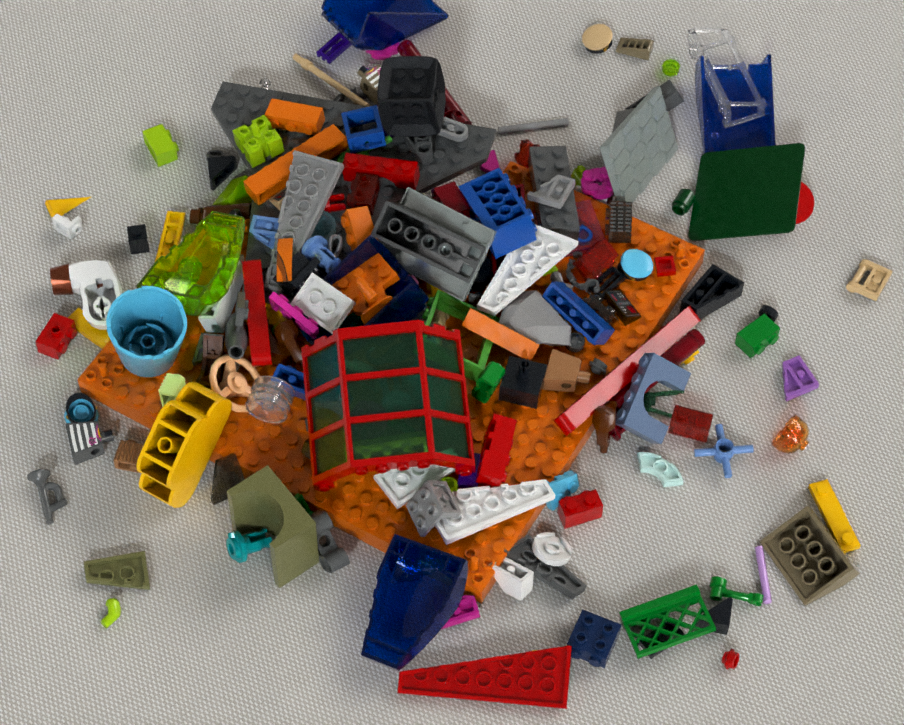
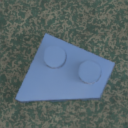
[249,215,279,249]

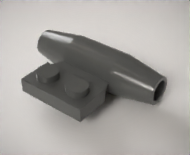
[225,292,249,359]

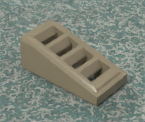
[616,38,654,61]

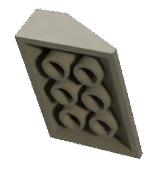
[759,505,860,606]

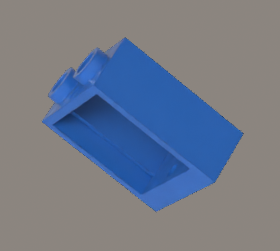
[341,105,386,153]

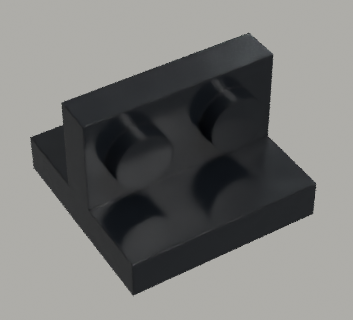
[273,251,326,299]

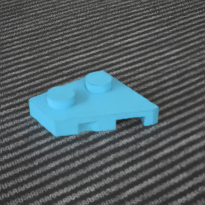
[546,470,579,511]

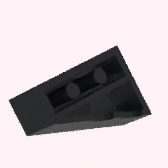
[679,264,744,319]

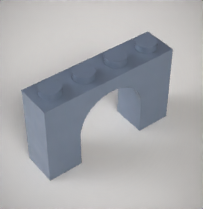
[616,353,691,444]

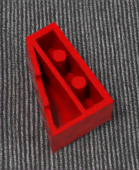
[475,413,517,488]

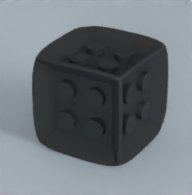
[377,56,446,137]

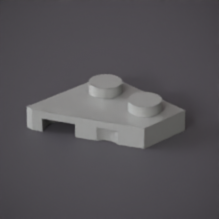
[527,175,576,209]

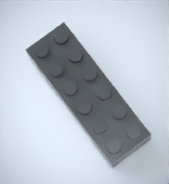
[528,146,580,241]

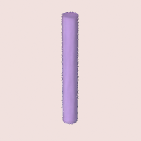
[755,546,772,604]

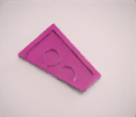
[269,292,319,339]

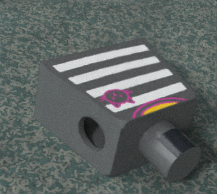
[65,421,114,465]

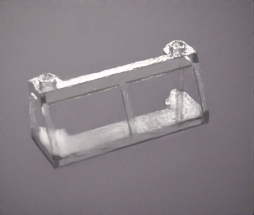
[687,28,767,128]

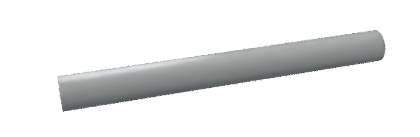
[498,118,569,134]

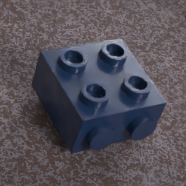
[567,609,621,668]

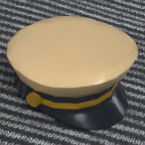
[582,24,613,54]

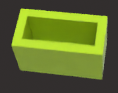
[142,124,179,167]

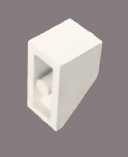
[488,557,534,601]

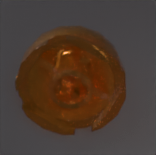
[772,414,809,454]

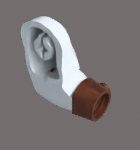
[50,260,122,330]

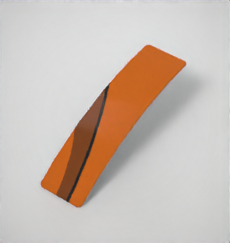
[277,238,293,282]

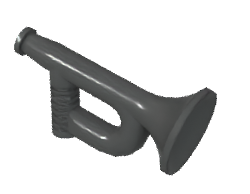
[27,469,68,524]

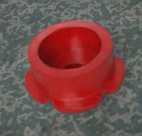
[722,649,740,669]

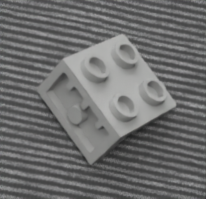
[406,480,462,537]

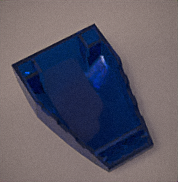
[361,534,468,671]

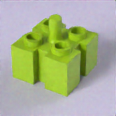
[232,115,285,168]

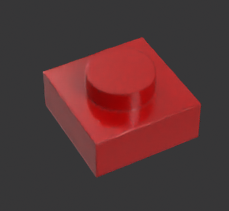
[654,255,676,277]

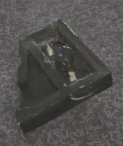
[211,453,245,505]

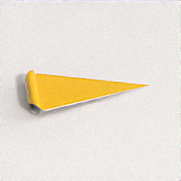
[45,197,91,218]

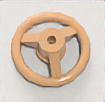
[209,354,264,412]

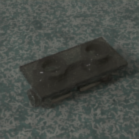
[583,291,619,325]

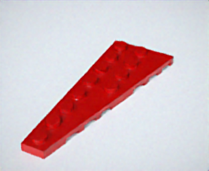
[397,645,572,709]

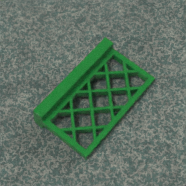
[619,584,716,659]

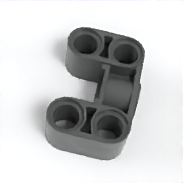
[310,510,350,573]

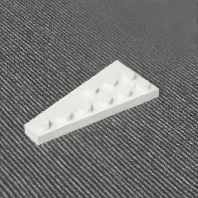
[477,224,578,316]
[435,479,555,545]

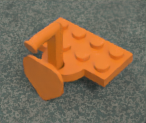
[331,253,400,326]

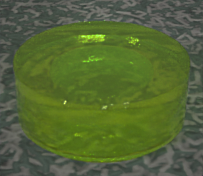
[662,59,680,76]

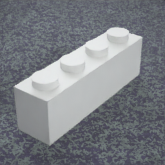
[198,258,244,333]

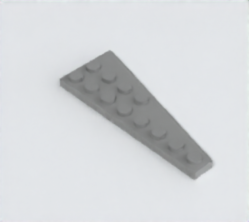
[264,150,344,294]

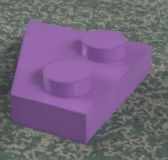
[782,355,819,402]

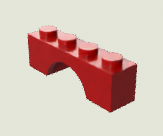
[342,152,420,190]

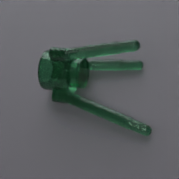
[643,390,684,418]

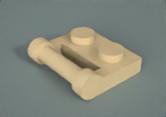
[846,259,893,301]

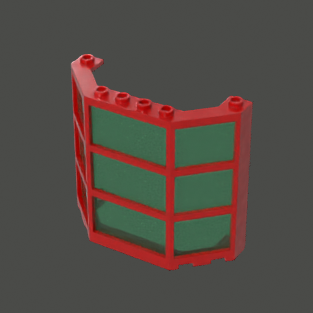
[301,320,476,492]

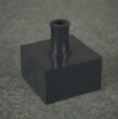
[499,356,547,409]

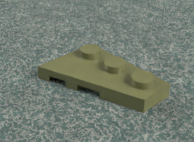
[83,551,150,590]

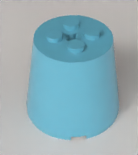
[106,286,187,377]

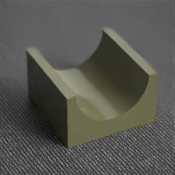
[227,465,319,588]

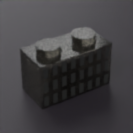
[605,201,632,243]

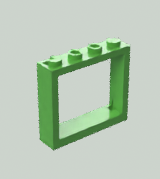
[412,290,500,382]

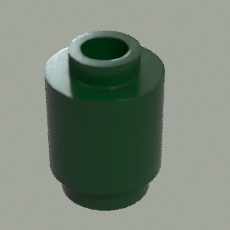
[672,189,696,216]

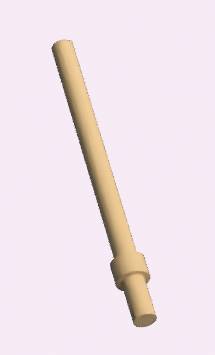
[293,54,370,107]

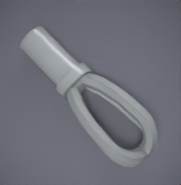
[328,234,343,273]

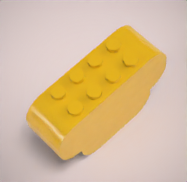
[136,382,232,508]

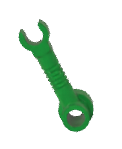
[709,576,763,606]

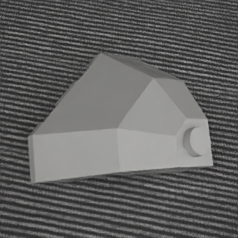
[499,290,571,347]

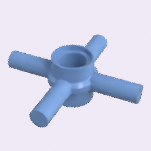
[694,424,754,478]

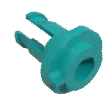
[226,528,272,563]

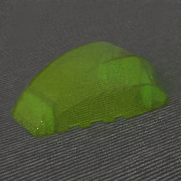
[136,211,245,316]

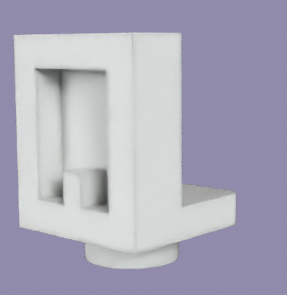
[52,214,83,239]

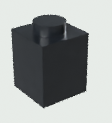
[127,224,149,254]

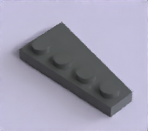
[504,535,587,599]

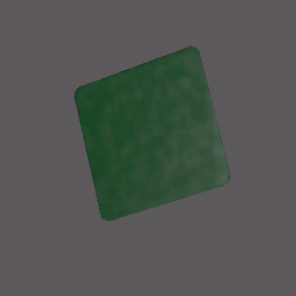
[688,143,805,241]

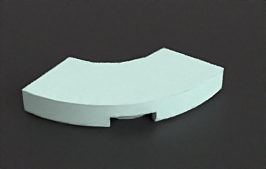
[637,452,684,487]

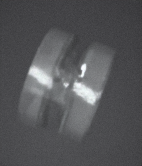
[245,376,295,424]

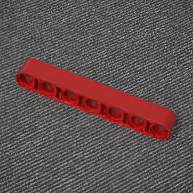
[242,259,272,367]

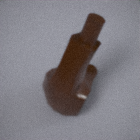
[274,319,311,371]
[592,401,617,454]

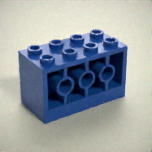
[458,168,537,259]

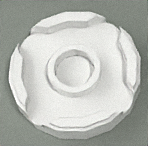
[532,532,572,566]

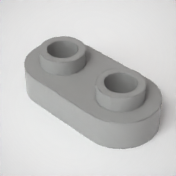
[438,117,469,142]

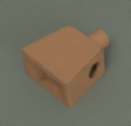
[543,349,591,392]

